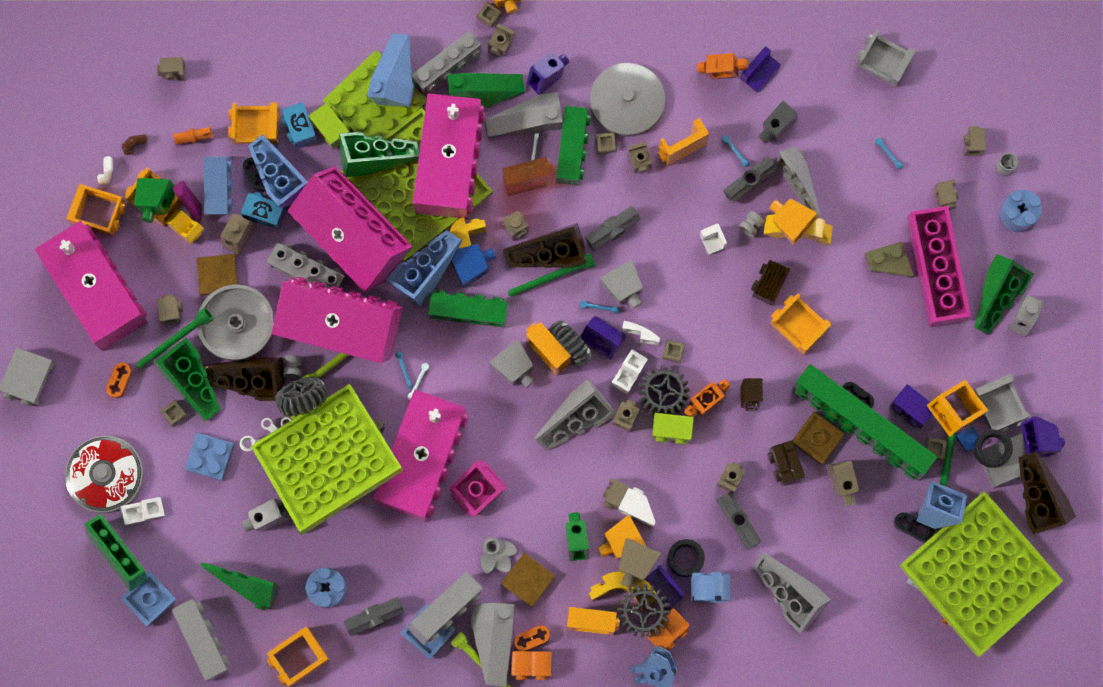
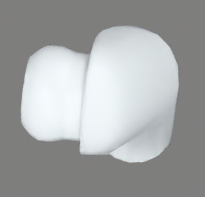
[97,156,113,185]

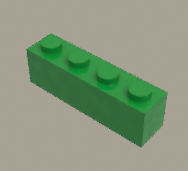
[556,106,591,186]
[428,290,508,328]
[84,514,147,591]

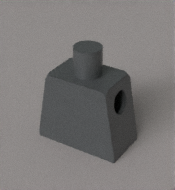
[758,101,797,144]

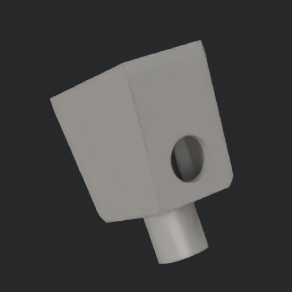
[600,260,643,309]
[1007,295,1044,337]
[489,339,535,388]
[242,499,292,532]

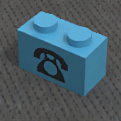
[280,102,317,149]
[241,192,286,230]

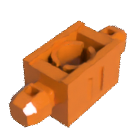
[696,53,749,79]
[684,379,731,417]

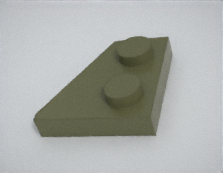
[865,241,914,278]

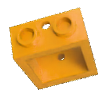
[66,184,126,237]
[526,322,571,376]
[926,380,989,436]
[567,607,620,635]
[266,626,330,687]

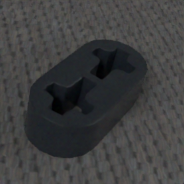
[243,158,266,192]
[842,382,874,408]

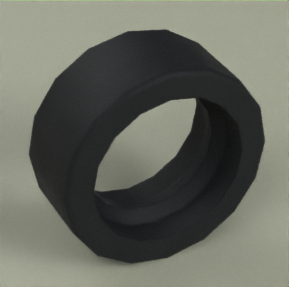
[973,429,1013,468]
[667,539,705,577]

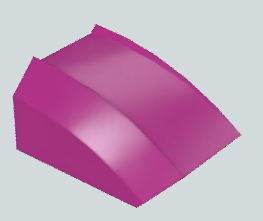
[449,460,507,517]

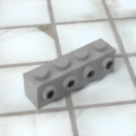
[412,30,482,96]
[266,243,347,288]
[408,571,483,645]
[171,599,230,682]

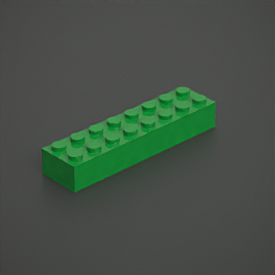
[792,364,938,481]

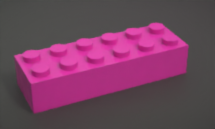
[907,206,971,327]

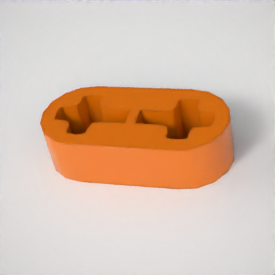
[106,362,133,399]
[514,625,550,651]

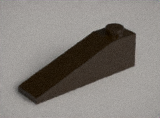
[503,223,587,268]
[203,357,284,401]
[1018,451,1076,534]

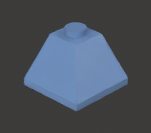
[917,481,967,529]

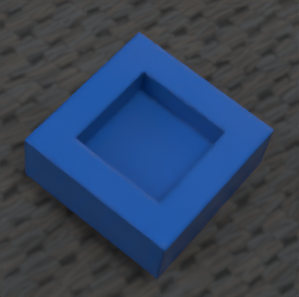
[956,426,979,453]

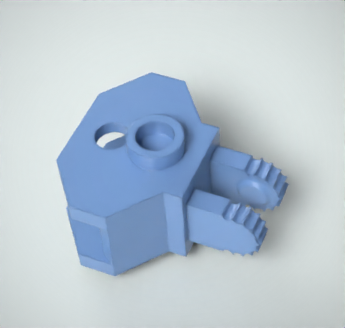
[629,646,677,687]

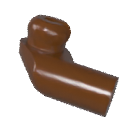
[122,134,147,155]

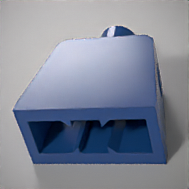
[451,244,496,288]

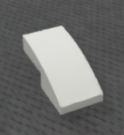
[622,321,660,346]
[611,349,648,394]
[120,497,165,526]

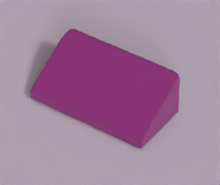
[172,180,202,221]

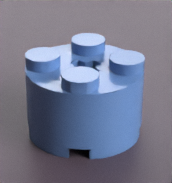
[999,190,1042,232]
[305,567,347,608]
[691,572,731,603]

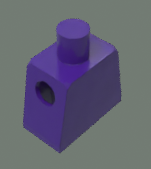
[527,53,569,95]
[1021,416,1065,457]

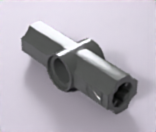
[723,156,778,204]
[585,206,641,251]
[716,491,762,550]
[344,597,405,636]

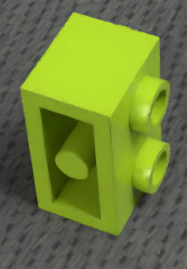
[309,103,350,150]
[652,413,694,445]

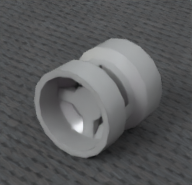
[996,153,1018,176]
[739,211,765,238]
[283,355,303,379]

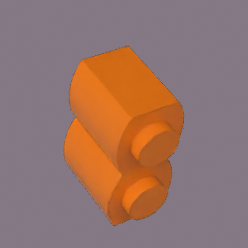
[645,608,690,651]
[512,651,552,680]

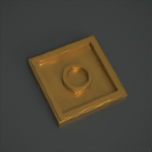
[197,254,238,296]
[793,411,845,465]
[501,552,555,607]

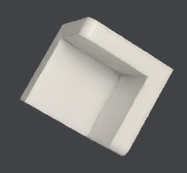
[700,223,727,255]

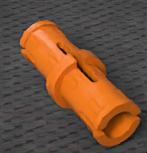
[173,126,213,145]

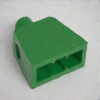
[134,178,175,223]
[566,512,589,561]

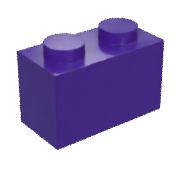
[890,384,933,429]

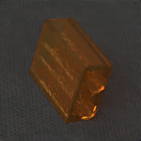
[502,157,554,196]

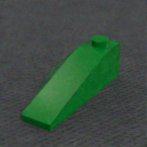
[448,73,525,109]
[339,132,420,177]
[974,254,1034,335]
[153,338,220,421]
[200,562,279,611]

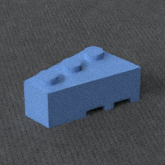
[203,156,233,214]

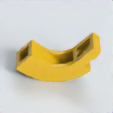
[764,214,833,245]
[588,572,657,610]

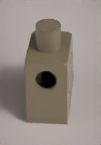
[221,213,256,256]
[826,461,859,506]
[618,538,661,588]

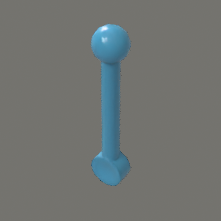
[722,135,749,167]
[875,138,903,169]
[580,300,619,314]
[395,352,412,389]

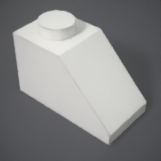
[618,487,655,528]

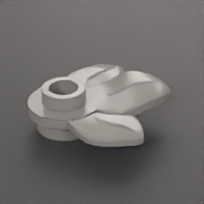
[480,538,517,574]

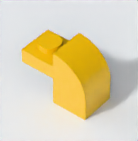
[165,208,204,244]
[450,217,487,249]

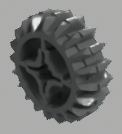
[548,320,592,367]
[638,365,690,415]
[275,377,328,417]
[617,584,671,638]

